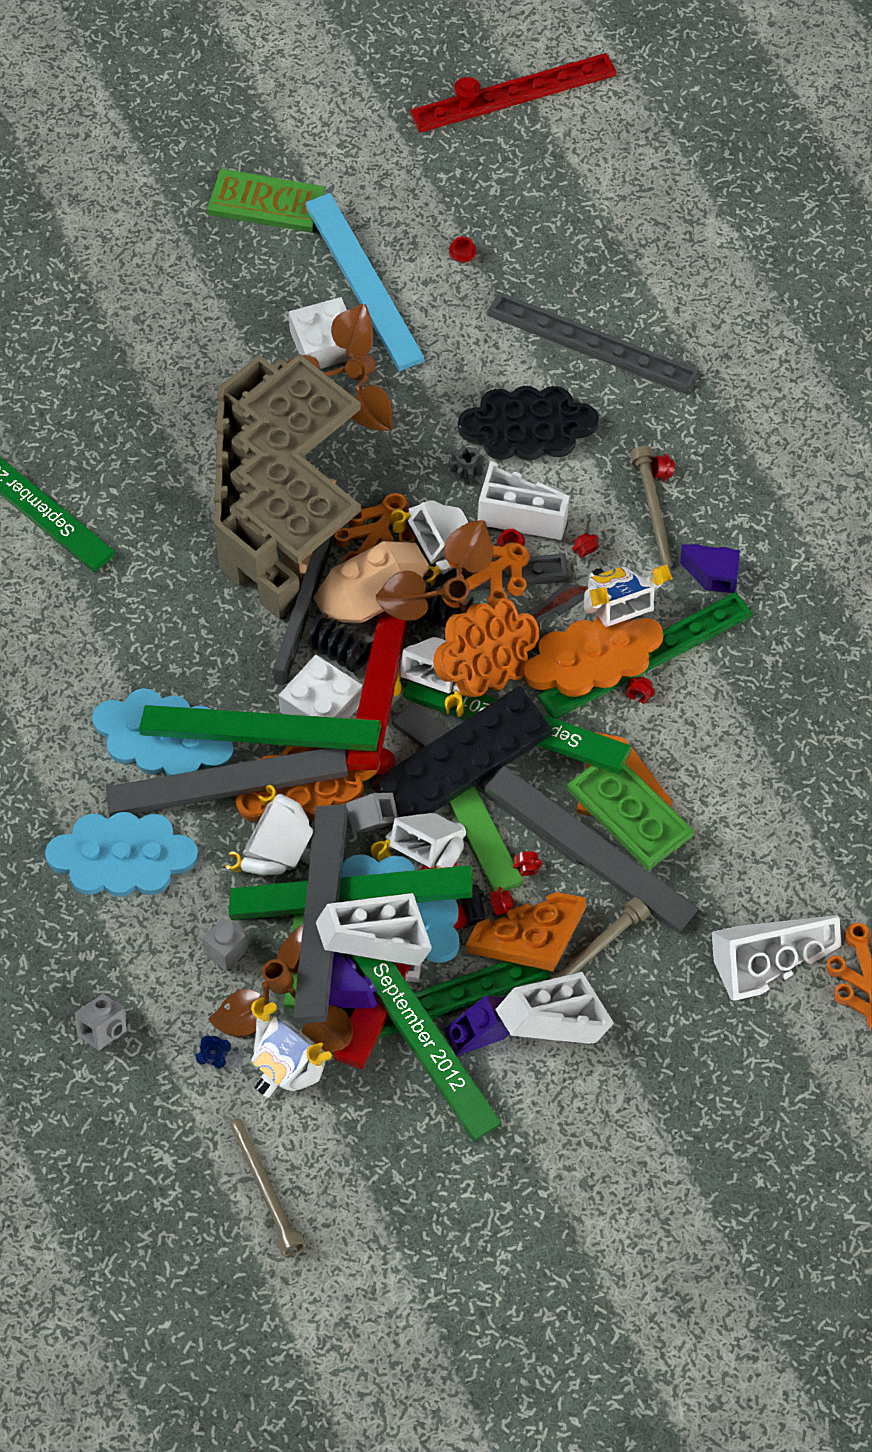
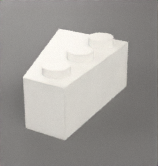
[477,460,570,540]
[316,893,432,966]
[495,972,614,1044]

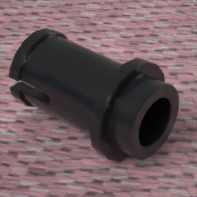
[460,885,487,926]

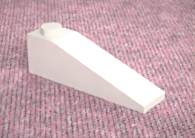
[712,915,841,1001]

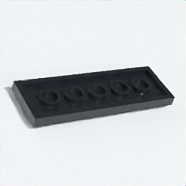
[369,685,554,817]

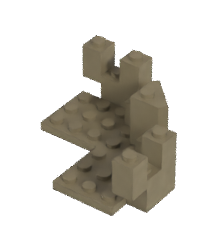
[214,354,361,620]

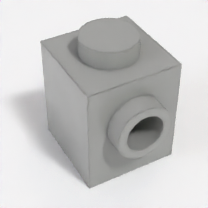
[346,793,398,833]
[202,917,248,972]

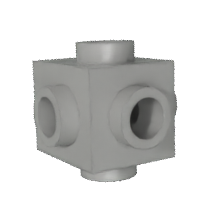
[75,994,127,1051]

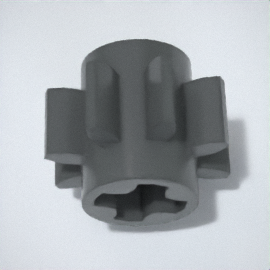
[449,446,484,482]

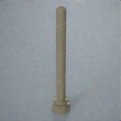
[630,446,673,568]
[551,897,650,979]
[230,1118,306,1257]

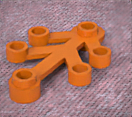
[334,493,416,563]
[442,543,530,608]
[826,923,872,1030]

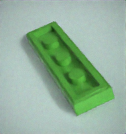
[448,786,523,891]

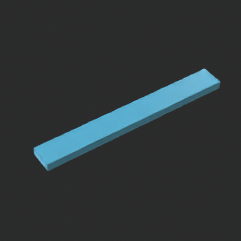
[306,193,424,371]

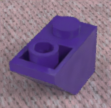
[680,544,740,593]
[329,952,377,1009]
[444,995,510,1056]

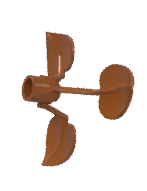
[286,304,393,431]
[376,520,493,621]
[209,924,353,1053]

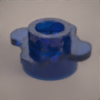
[196,1035,231,1069]

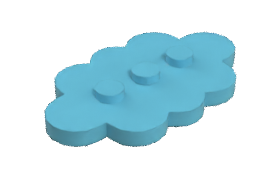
[92,688,234,776]
[45,812,198,897]
[341,854,460,963]

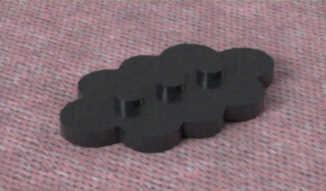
[458,386,599,460]

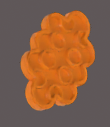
[433,597,539,697]
[524,617,663,697]
[236,746,380,822]

